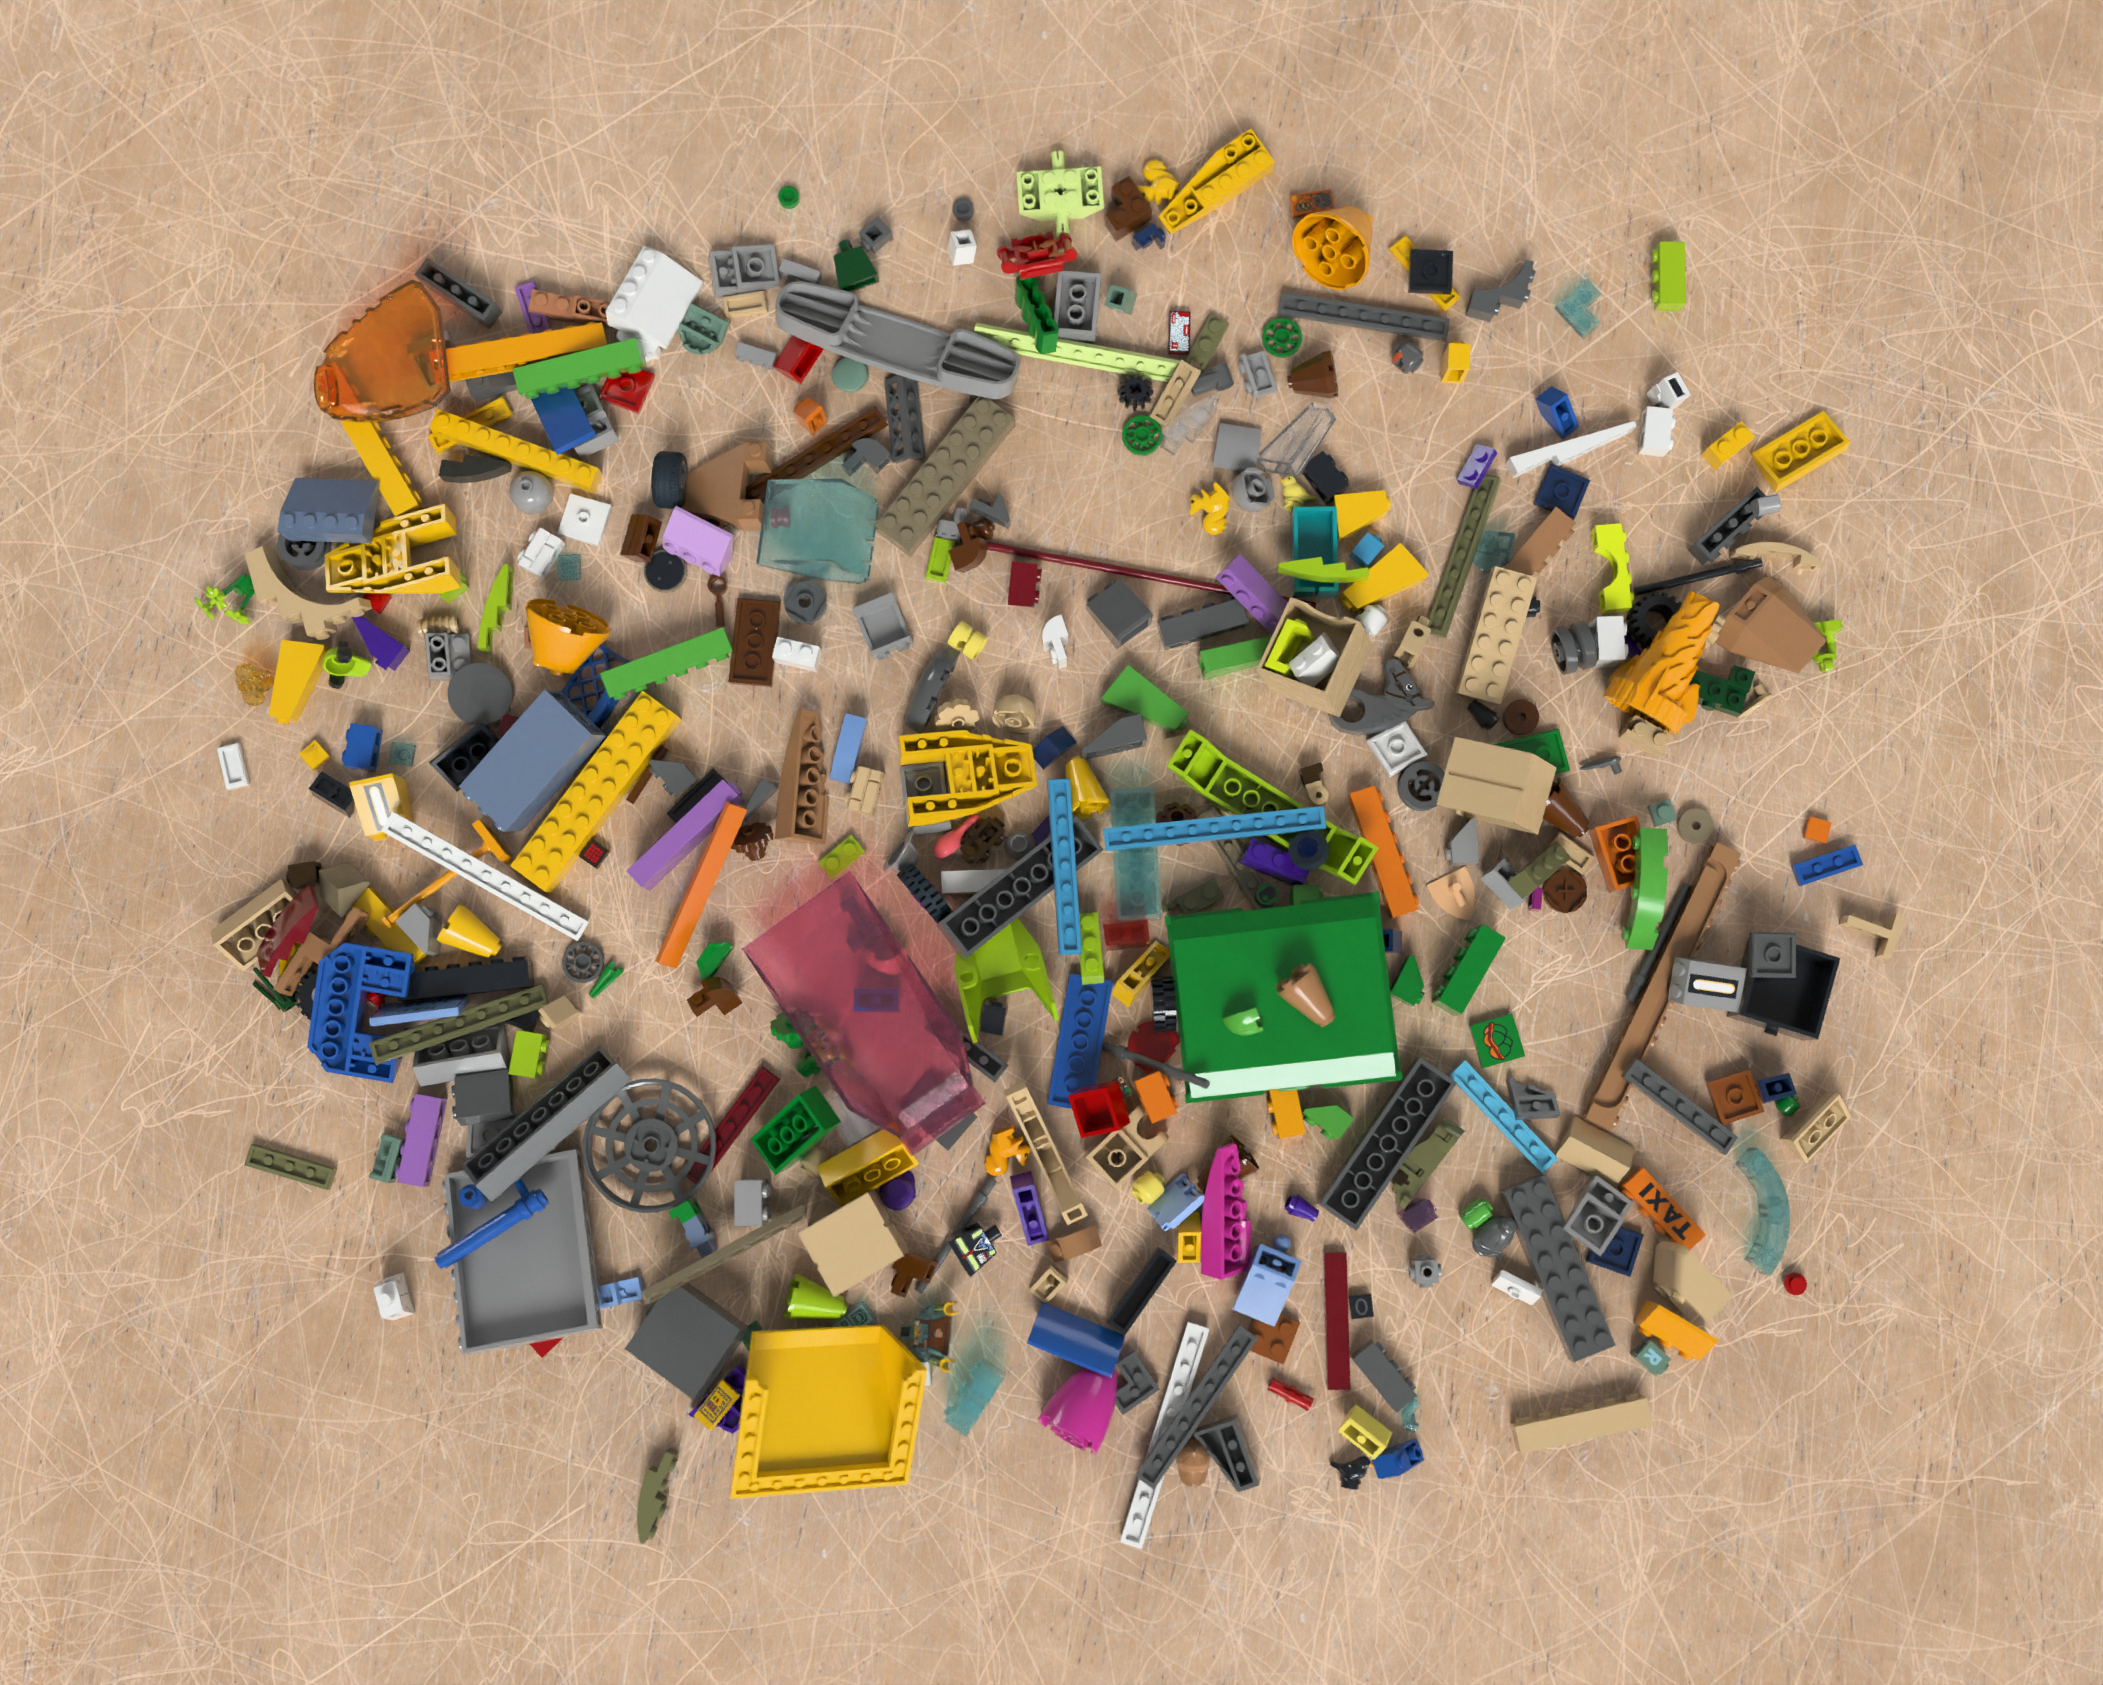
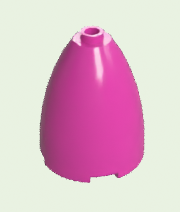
[1037,1367,1117,1455]

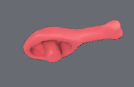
[933,814,980,858]

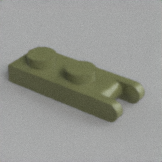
[1186,314,1229,373]

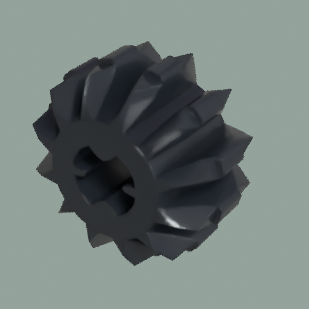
[1117,373,1154,411]

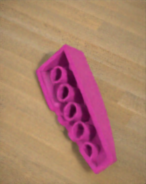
[1201,1143,1251,1280]

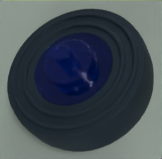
[1289,830,1329,870]

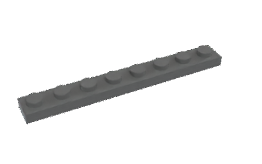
[1278,292,1450,342]
[1135,1325,1258,1489]

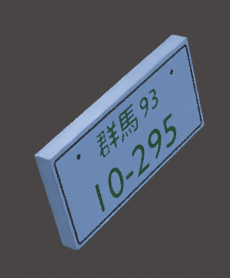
[369,994,469,1026]

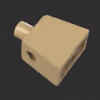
[1392,616,1431,671]

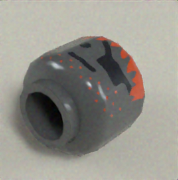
[1391,341,1424,374]

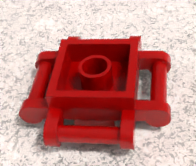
[997,231,1077,280]

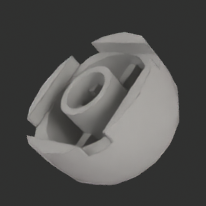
[1231,467,1275,512]
[509,470,554,515]

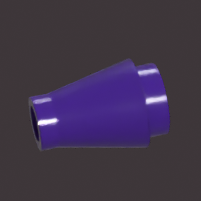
[1284,1194,1319,1222]

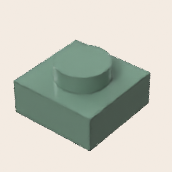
[1647,799,1677,827]

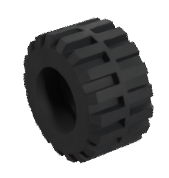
[1626,592,1682,649]

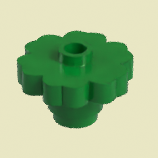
[770,1010,816,1049]

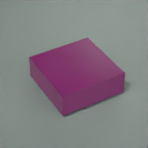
[1528,887,1542,911]

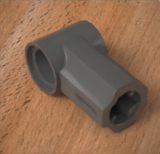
[1191,363,1234,396]

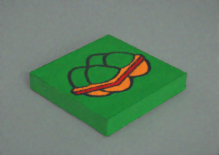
[1469,1014,1525,1068]

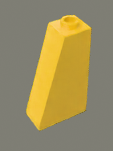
[1340,543,1429,613]
[268,640,330,725]

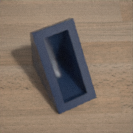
[1032,726,1077,770]

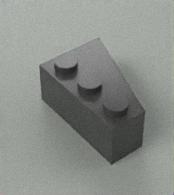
[1193,1414,1261,1492]

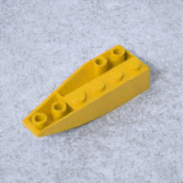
[1158,128,1275,235]

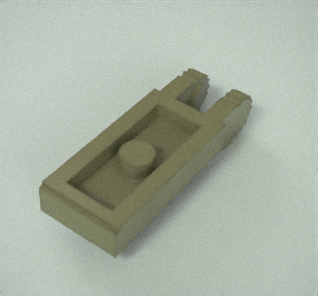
[1161,878,1224,916]

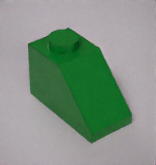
[1390,954,1425,1007]

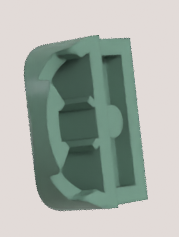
[678,303,731,354]

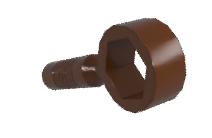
[707,575,728,627]

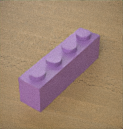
[1216,553,1288,635]
[396,1094,447,1187]

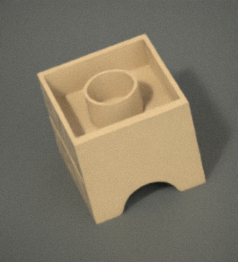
[1256,597,1373,717]
[1436,737,1556,835]
[798,1189,910,1297]

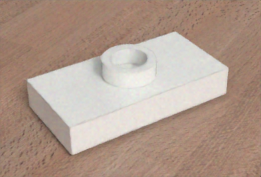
[1491,1270,1543,1305]

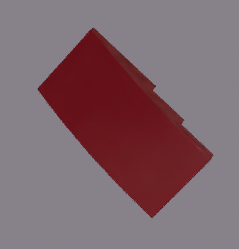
[256,884,319,978]

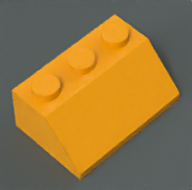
[1634,1300,1718,1361]

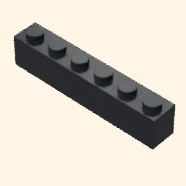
[397,956,535,1002]

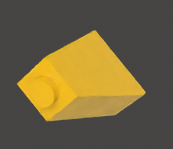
[1332,490,1391,542]

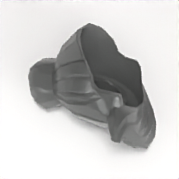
[1472,1215,1517,1260]

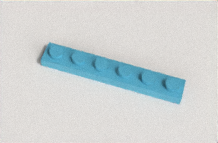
[1448,1060,1558,1174]

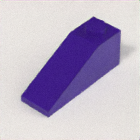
[352,616,410,671]
[1010,1171,1049,1246]

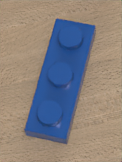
[1791,845,1863,886]

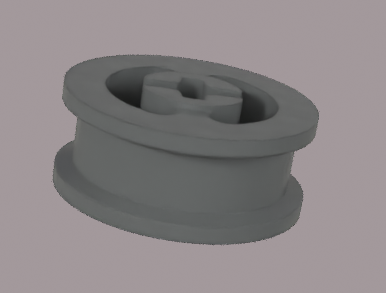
[277,534,331,571]
[1397,761,1445,811]

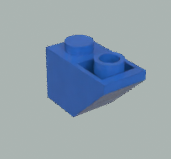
[1372,1438,1424,1479]

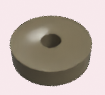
[1677,808,1714,844]

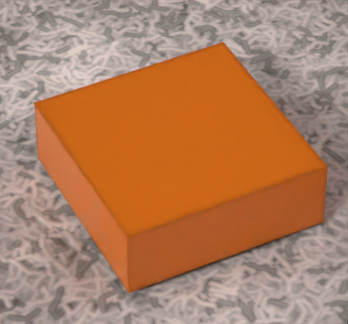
[1803,816,1832,844]

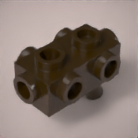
[960,816,1006,865]

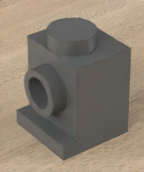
[859,216,893,254]

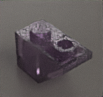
[1396,1197,1438,1233]

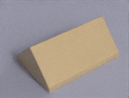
[1780,1092,1851,1164]
[1554,1116,1634,1187]

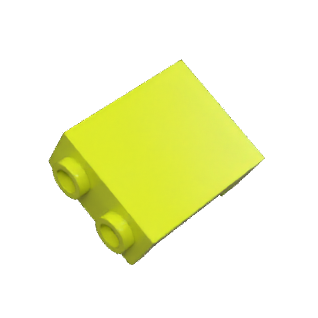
[1265,619,1315,681]

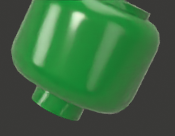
[1775,1095,1800,1116]

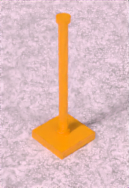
[381,819,514,929]

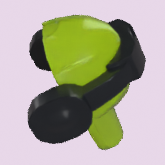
[322,641,371,689]

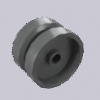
[1550,621,1597,675]

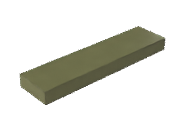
[244,1144,337,1190]

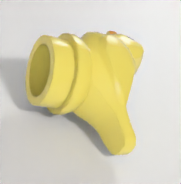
[1280,476,1317,512]

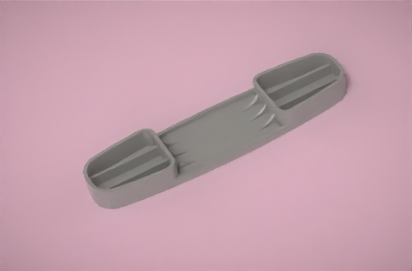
[775,281,1020,399]

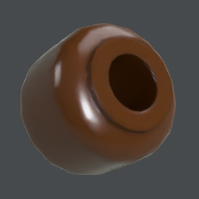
[973,518,995,540]

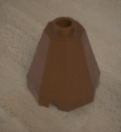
[1287,351,1338,398]

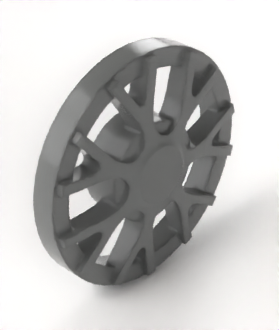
[562,942,604,983]

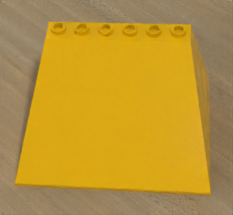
[730,1324,927,1499]

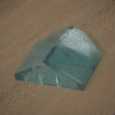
[1473,530,1516,573]

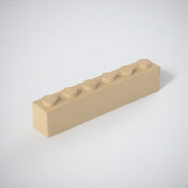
[1510,1393,1653,1454]

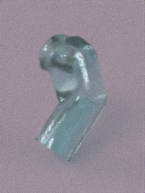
[1400,1399,1421,1433]

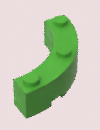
[1621,827,1668,950]

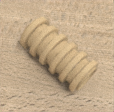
[417,615,460,638]

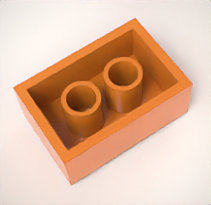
[1589,815,1641,893]
[1133,1071,1179,1124]

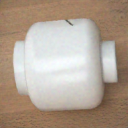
[1355,604,1387,637]

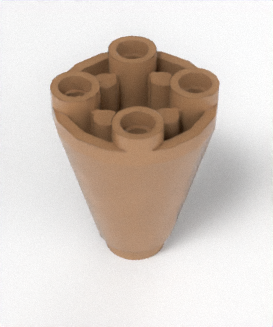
[1275,963,1336,1027]

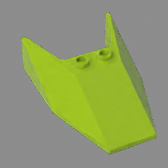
[954,918,1059,1043]

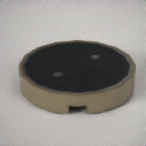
[644,550,687,593]

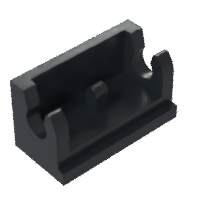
[308,771,355,818]

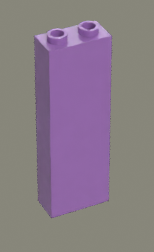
[626,780,744,891]

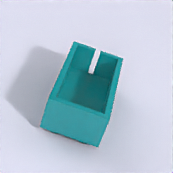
[1291,507,1339,598]

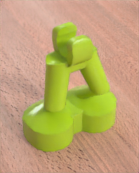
[1813,619,1843,673]

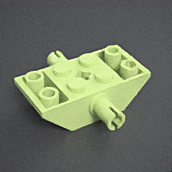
[1017,151,1104,237]

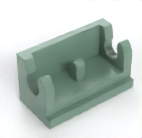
[369,1133,406,1183]

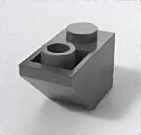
[648,760,698,796]

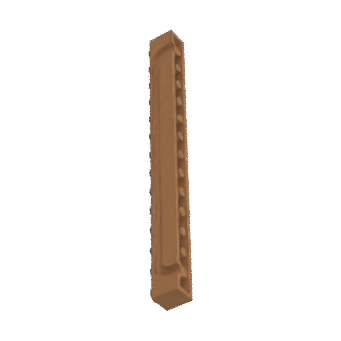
[1581,842,1741,1130]

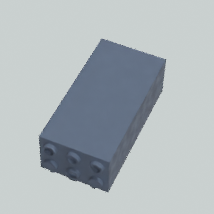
[459,689,607,832]

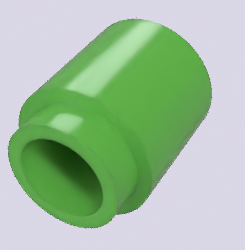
[1459,1198,1493,1230]

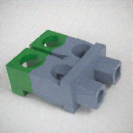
[668,1197,718,1258]

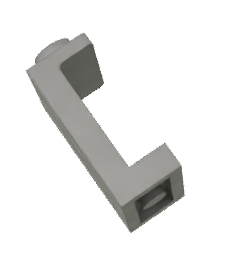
[852,592,913,660]

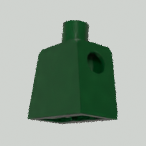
[833,240,879,292]

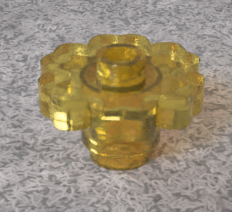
[235,663,274,706]

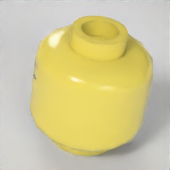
[1131,1171,1165,1204]

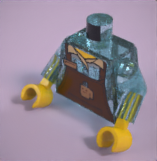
[900,1301,959,1372]

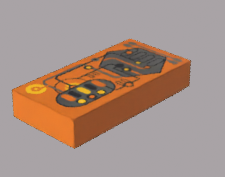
[1289,189,1335,218]

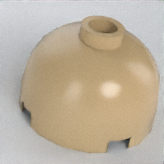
[992,693,1037,734]

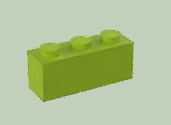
[1651,241,1686,311]
[1079,912,1104,985]

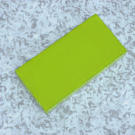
[925,537,956,583]

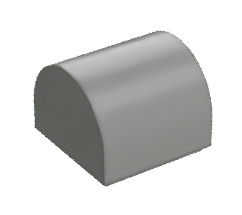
[1750,494,1781,517]

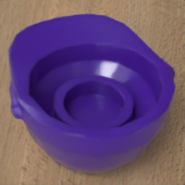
[879,1170,916,1210]

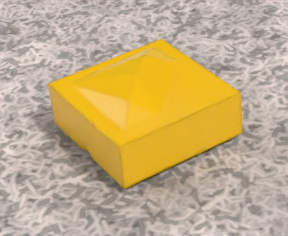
[299,740,331,771]

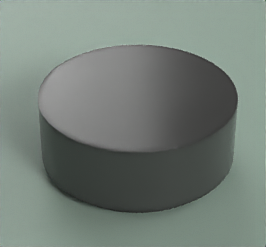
[952,199,974,221]

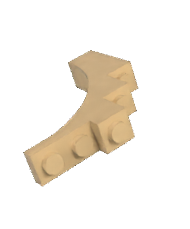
[244,546,372,640]
[1003,1081,1088,1225]

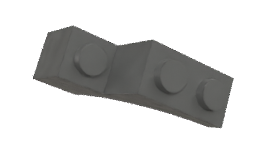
[1466,260,1536,322]

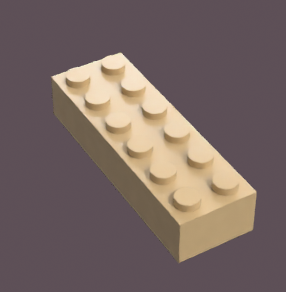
[1455,566,1537,705]

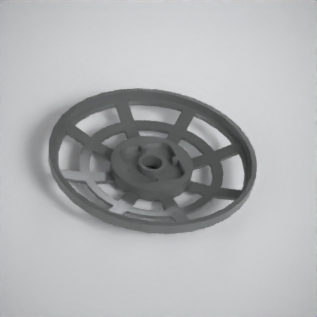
[583,1078,717,1213]

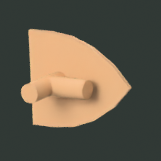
[1426,867,1475,921]

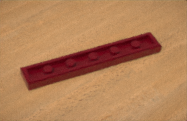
[685,1066,781,1184]
[1323,1252,1351,1390]

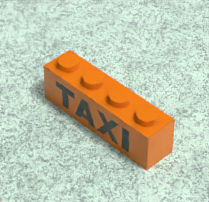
[1619,1167,1706,1251]

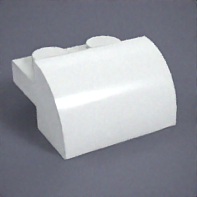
[1042,614,1068,669]

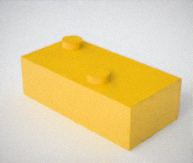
[816,1123,919,1207]

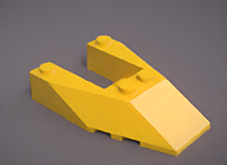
[325,503,461,593]
[897,730,1038,827]

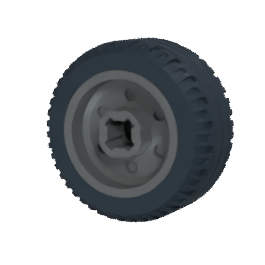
[651,451,688,509]

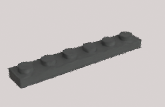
[1621,1058,1738,1155]

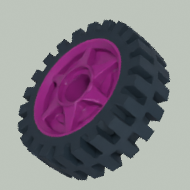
[897,862,953,924]

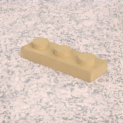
[1150,360,1201,428]

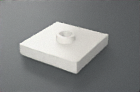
[557,494,612,547]
[1367,721,1428,778]

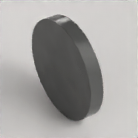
[447,663,513,726]

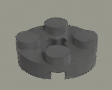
[784,581,827,625]

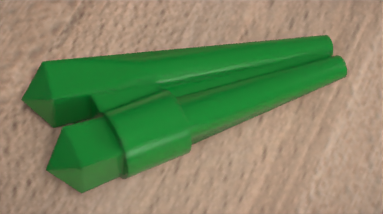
[589,961,624,999]

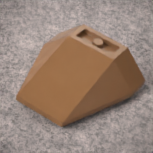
[1715,576,1827,674]

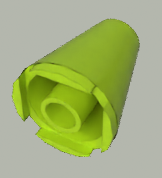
[783,1274,848,1320]

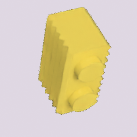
[1338,1404,1392,1459]

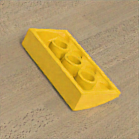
[1752,411,1850,493]

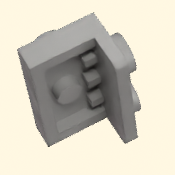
[1237,350,1278,400]

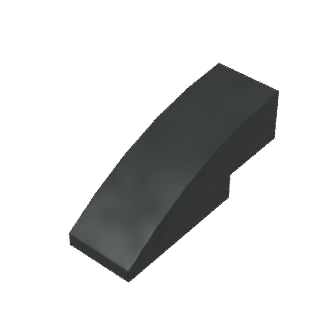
[438,455,512,483]

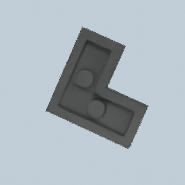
[1115,1351,1160,1415]

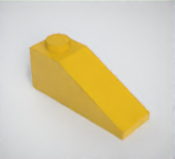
[1111,940,1170,1008]

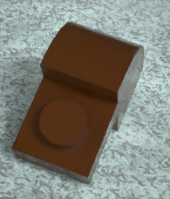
[949,521,988,573]
[687,977,742,1017]
[890,1254,938,1297]

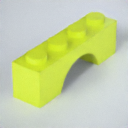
[1591,523,1634,615]

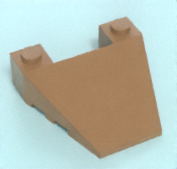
[683,441,773,531]

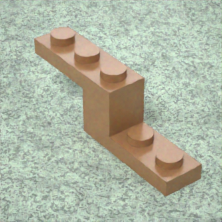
[273,907,371,996]

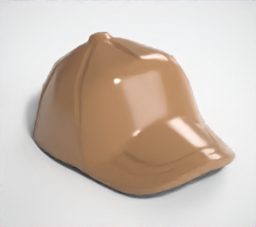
[1176,1438,1210,1487]

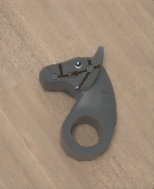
[1328,658,1435,735]

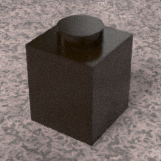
[286,861,322,889]

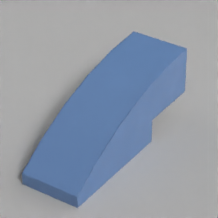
[830,713,868,785]

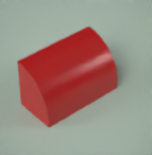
[773,336,824,384]

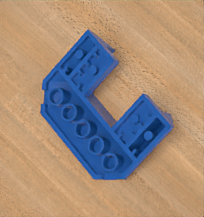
[307,942,415,1083]

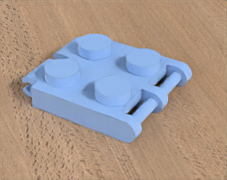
[1147,1173,1205,1231]

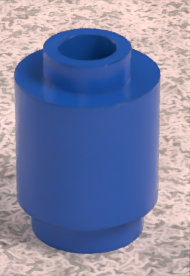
[459,1184,488,1210]

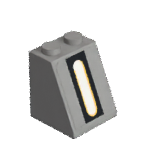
[1668,957,1747,1012]

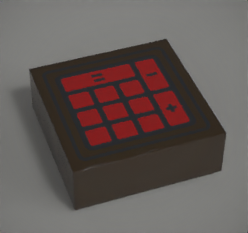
[579,839,610,869]

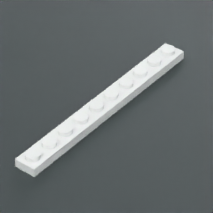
[381,812,589,941]
[1120,1321,1209,1549]

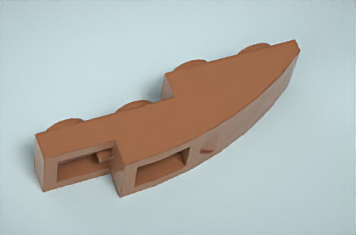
[528,289,610,325]

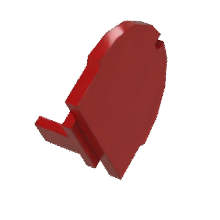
[1128,1021,1180,1075]

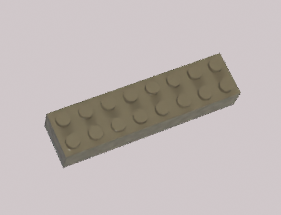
[875,396,1015,557]

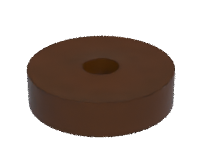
[1503,699,1539,735]

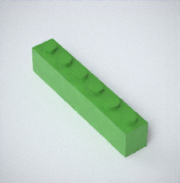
[513,338,647,399]
[599,627,733,701]

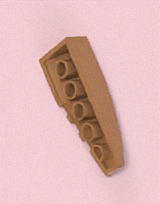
[775,708,829,844]

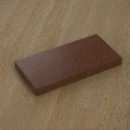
[728,598,781,687]

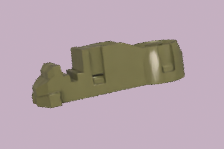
[1392,1118,1465,1210]

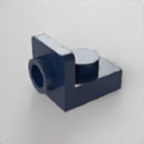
[1132,223,1166,251]

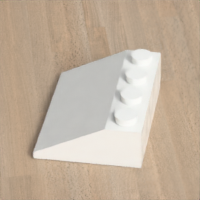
[606,246,703,349]

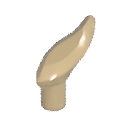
[1737,684,1772,718]

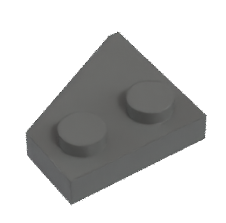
[1506,1078,1560,1120]

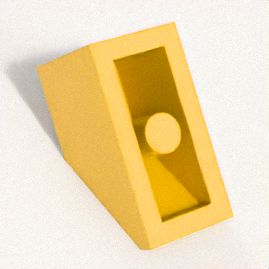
[1177,1212,1201,1263]

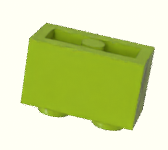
[509,1030,550,1078]

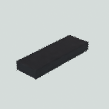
[666,768,728,823]

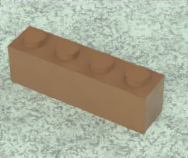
[1505,507,1576,576]

